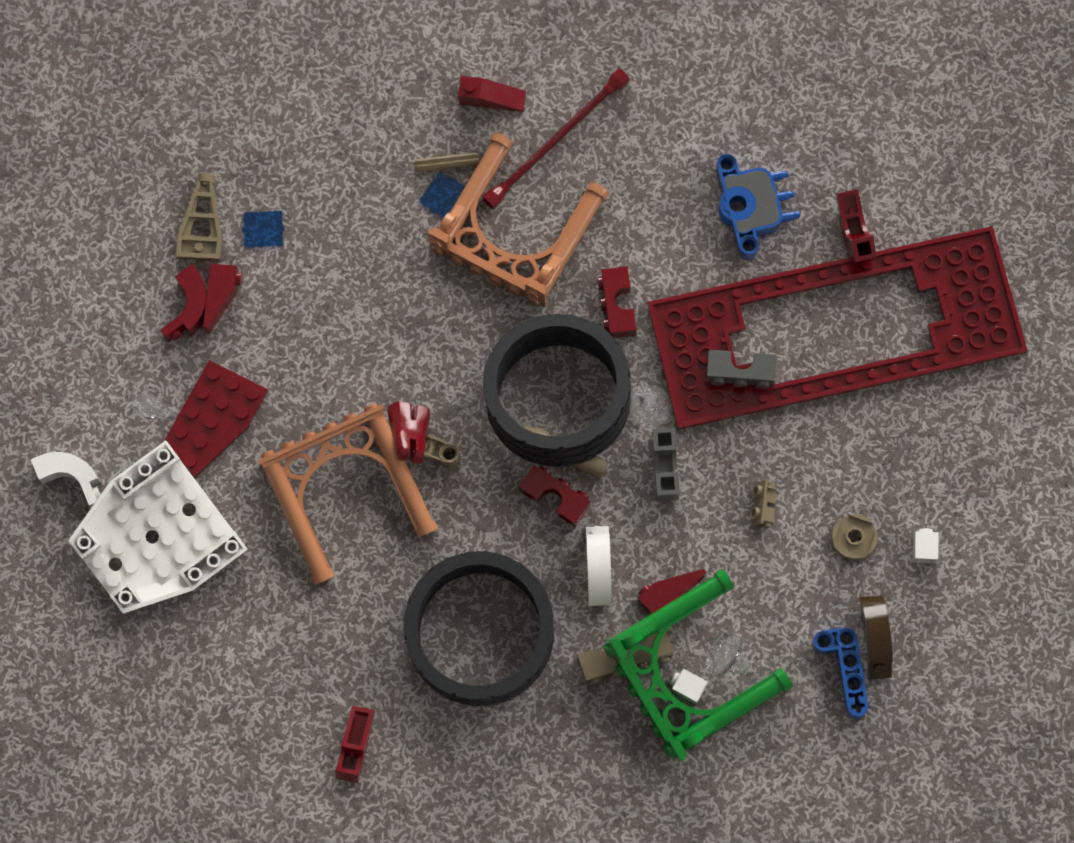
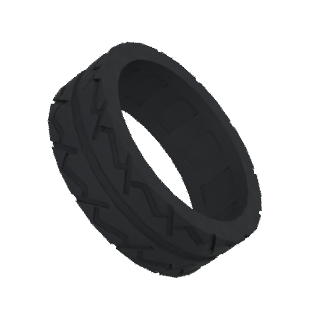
[483,314,631,467]
[404,551,554,706]

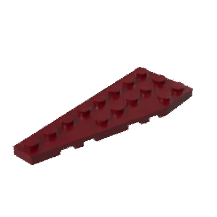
[164,360,269,479]

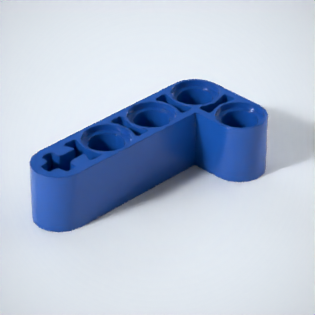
[812,628,868,719]

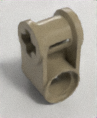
[423,434,461,468]

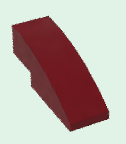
[335,705,375,783]

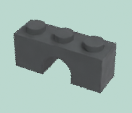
[706,350,777,389]
[652,428,680,501]

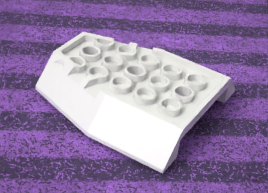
[68,441,248,613]

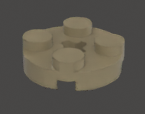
[831,514,878,560]

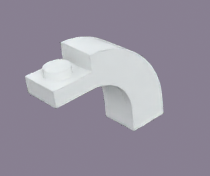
[31,452,101,508]
[586,526,612,606]

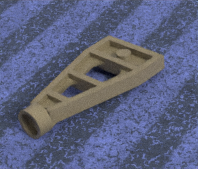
[176,173,223,261]

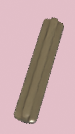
[414,153,479,172]

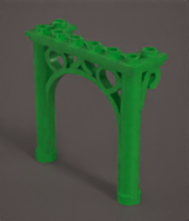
[603,569,793,762]

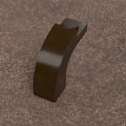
[860,595,893,680]

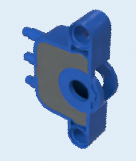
[716,154,800,260]

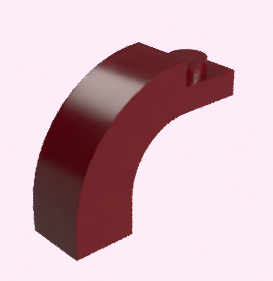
[835,189,877,262]
[160,264,207,342]

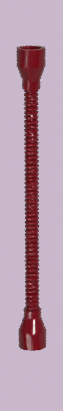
[482,68,630,210]

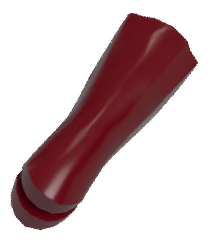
[387,401,430,464]

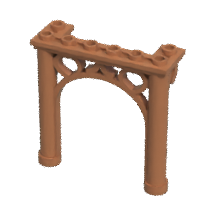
[428,132,609,307]
[258,403,439,586]

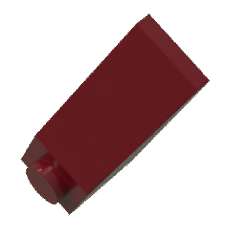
[458,76,526,112]
[203,264,242,333]
[637,569,707,615]

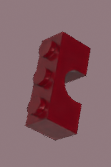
[597,266,637,338]
[519,465,591,528]

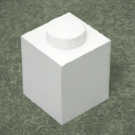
[913,528,939,563]
[670,669,708,705]

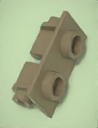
[750,479,777,528]

